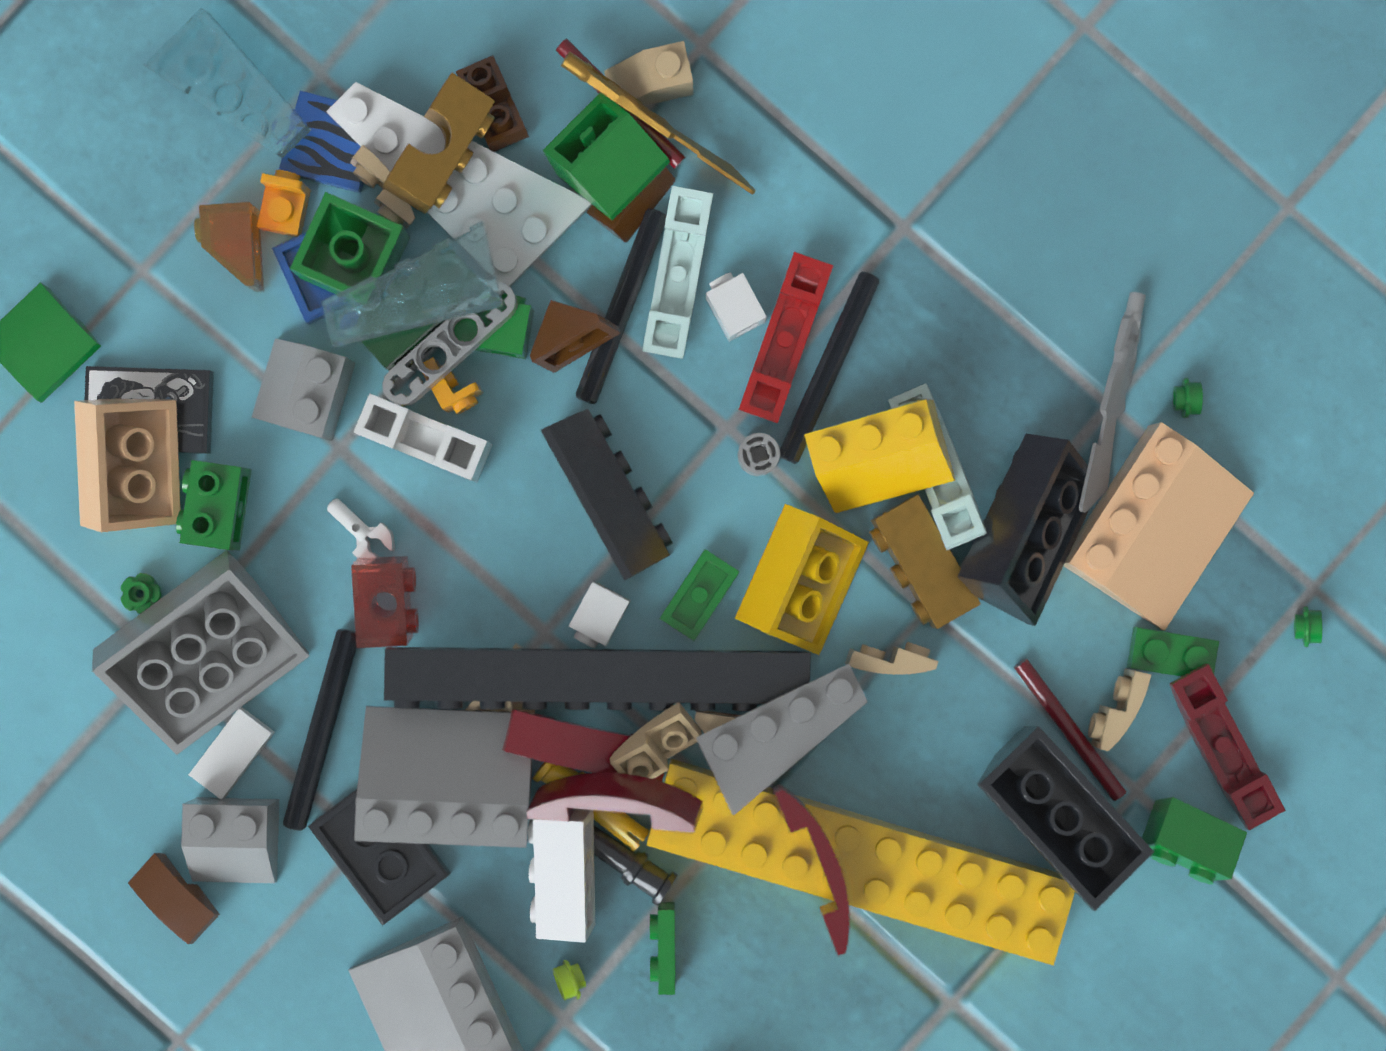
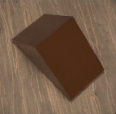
[530,300,621,373]

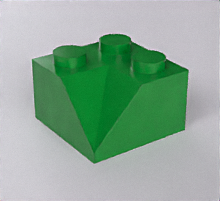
[290,192,410,308]

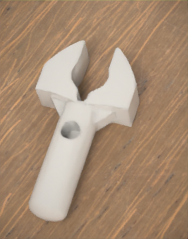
[327,499,395,563]

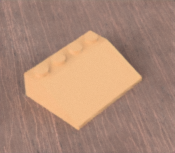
[1064,422,1254,631]

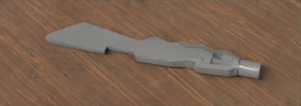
[1079,292,1146,512]

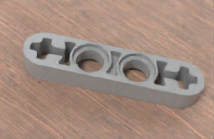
[382,282,518,406]

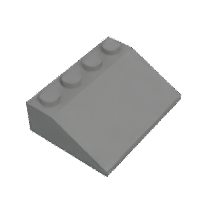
[92,550,309,755]
[354,706,532,848]
[348,916,524,1051]

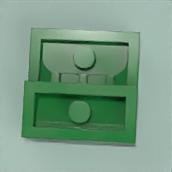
[0,282,101,403]

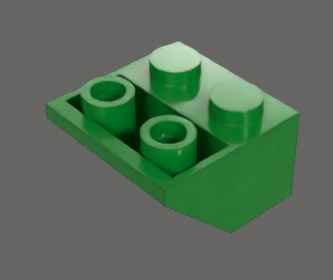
[543,92,670,221]

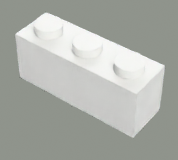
[528,808,595,942]

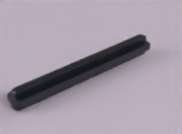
[576,208,666,404]
[780,271,880,464]
[283,629,360,831]

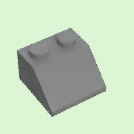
[252,338,355,441]
[181,797,279,883]

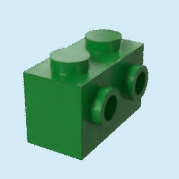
[176,460,252,550]
[1142,797,1248,884]

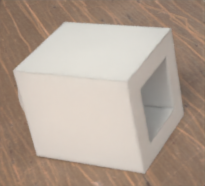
[706,272,767,342]
[569,581,631,648]

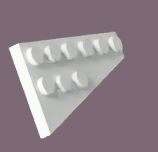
[326,82,592,287]

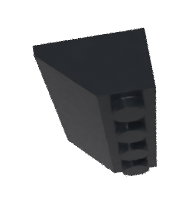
[540,409,673,580]
[957,433,1090,626]
[977,726,1154,911]

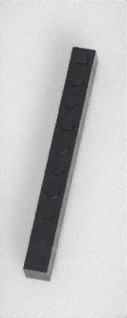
[384,647,811,711]

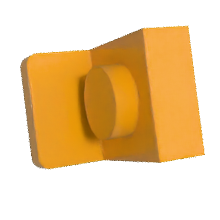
[257,170,311,237]
[423,357,484,414]

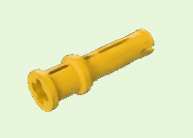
[532,762,649,852]

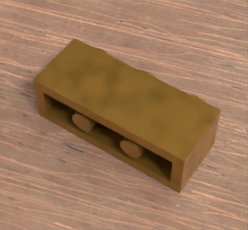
[869,495,981,629]

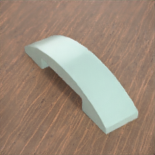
[642,186,713,359]
[888,383,987,550]

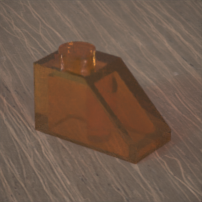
[194,202,264,292]

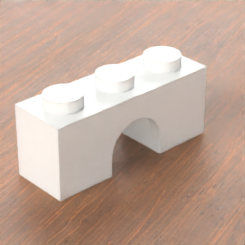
[353,393,493,482]

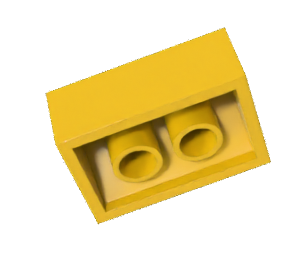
[804,399,956,513]
[735,504,869,655]

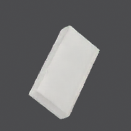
[189,707,275,800]

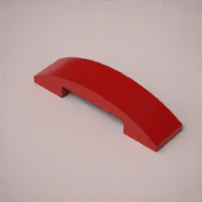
[738,252,834,424]

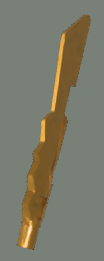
[561,52,756,194]

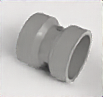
[737,433,780,476]

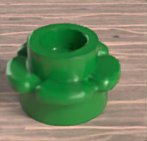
[1173,378,1203,418]
[120,573,162,614]
[1294,606,1322,647]

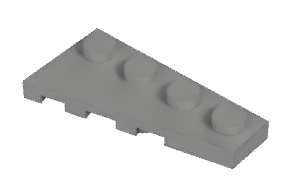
[696,664,868,816]

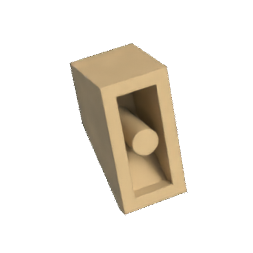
[604,41,693,106]

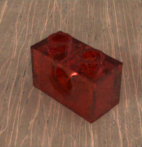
[351,556,419,648]

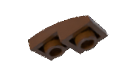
[455,55,529,152]
[128,853,220,944]

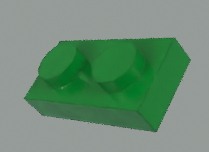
[659,549,740,641]
[1127,627,1219,677]
[650,902,676,995]

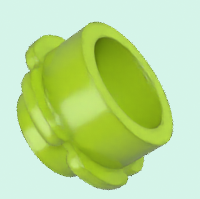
[552,960,586,1001]

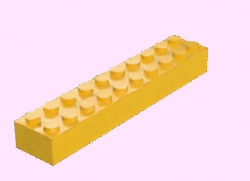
[646,758,1075,966]

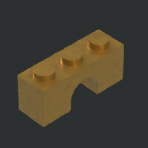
[381,72,495,214]

